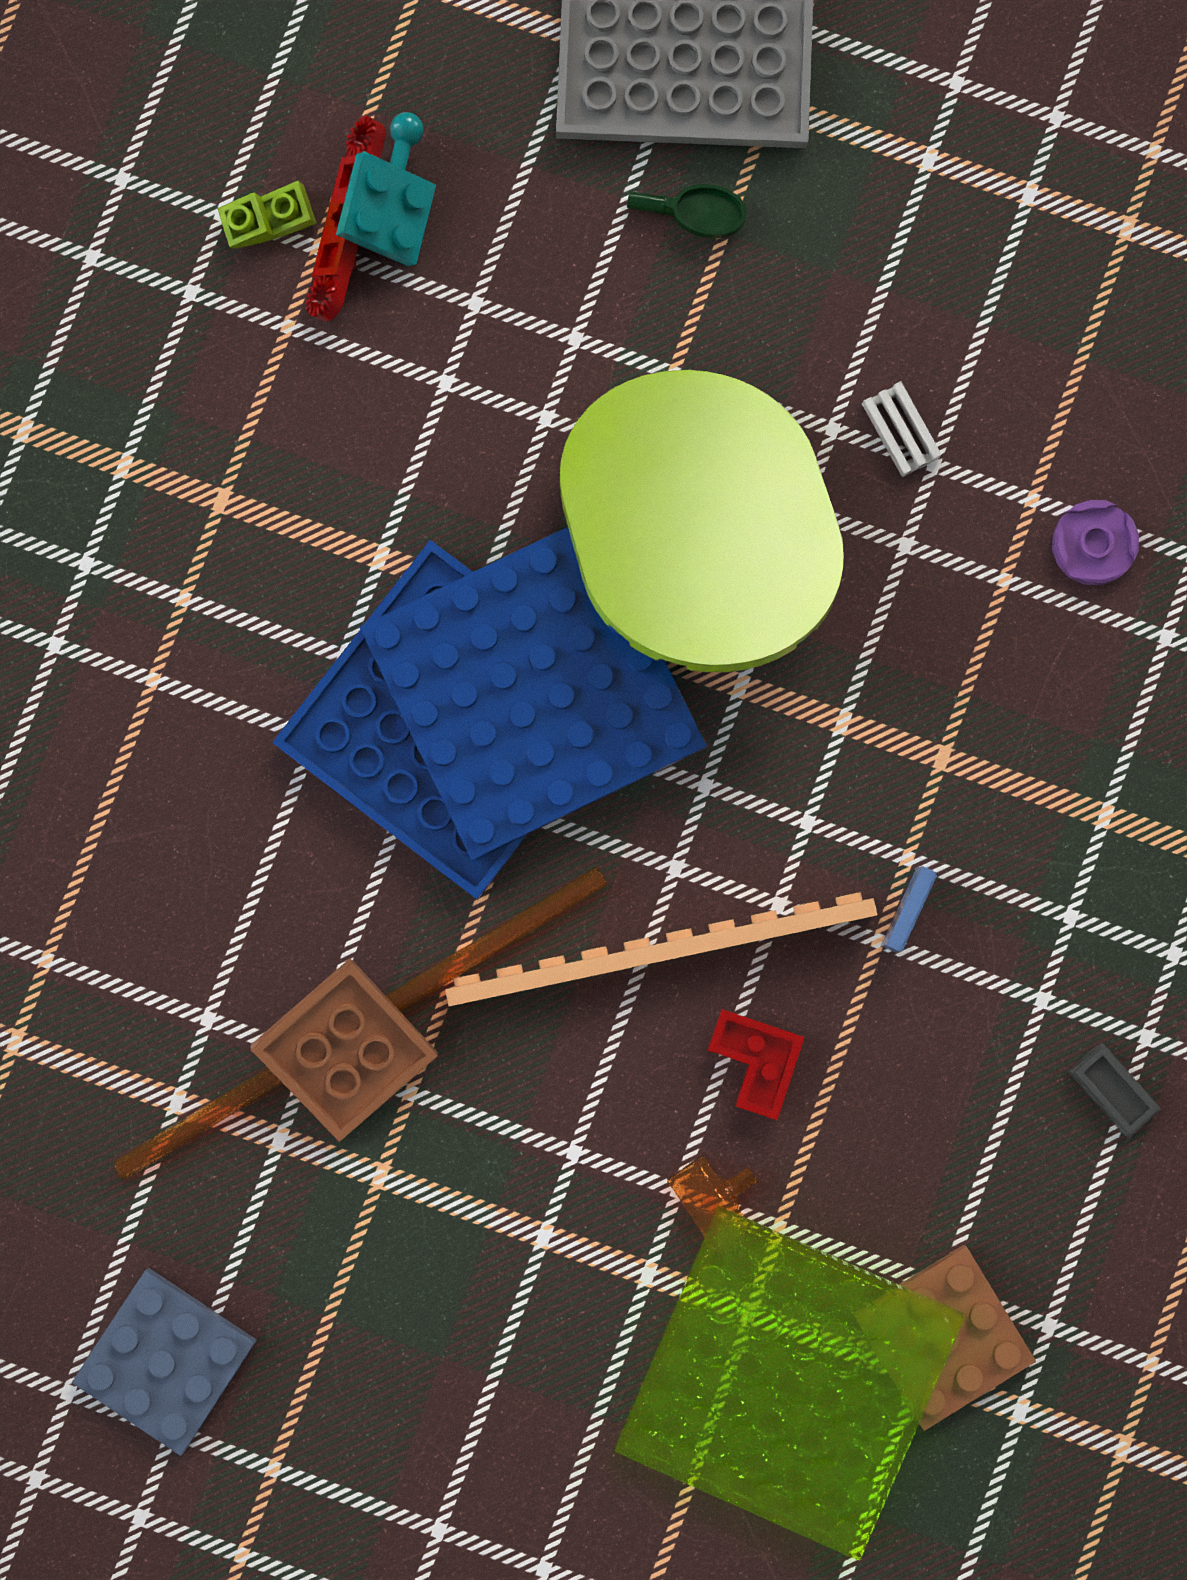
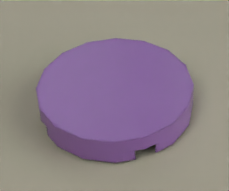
[1052,500,1139,586]

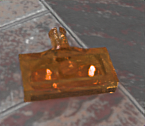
[667,1155,758,1254]

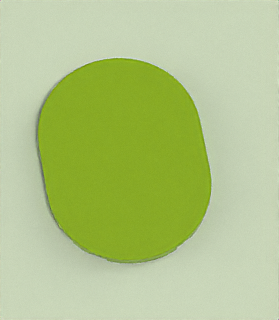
[560,370,844,672]

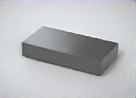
[1068,1043,1161,1138]

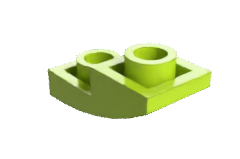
[217,181,317,249]

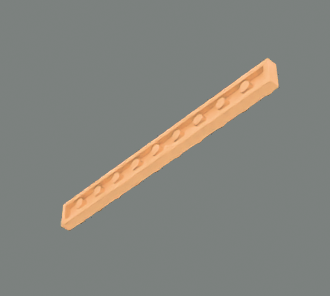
[445,892,877,1006]

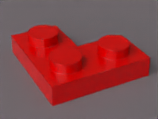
[707,1009,805,1120]

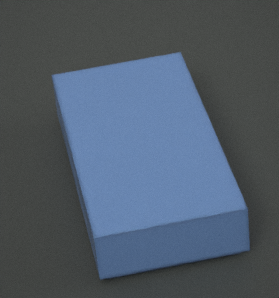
[881,866,937,952]

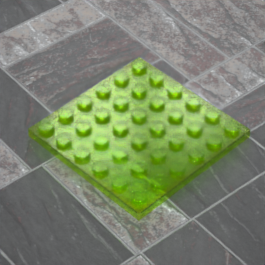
[614,1206,965,1561]

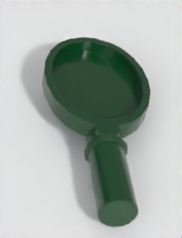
[627,184,746,238]

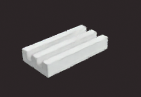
[862,381,942,478]

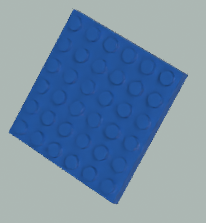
[359,527,707,861]
[272,540,528,900]

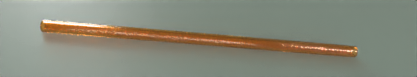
[113,866,608,1180]

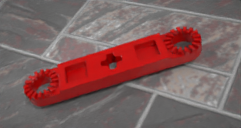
[305,116,386,322]

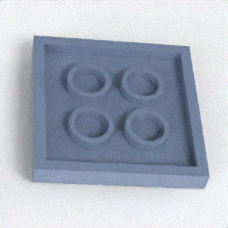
[71,1268,257,1456]

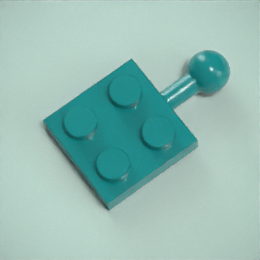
[336,112,436,267]

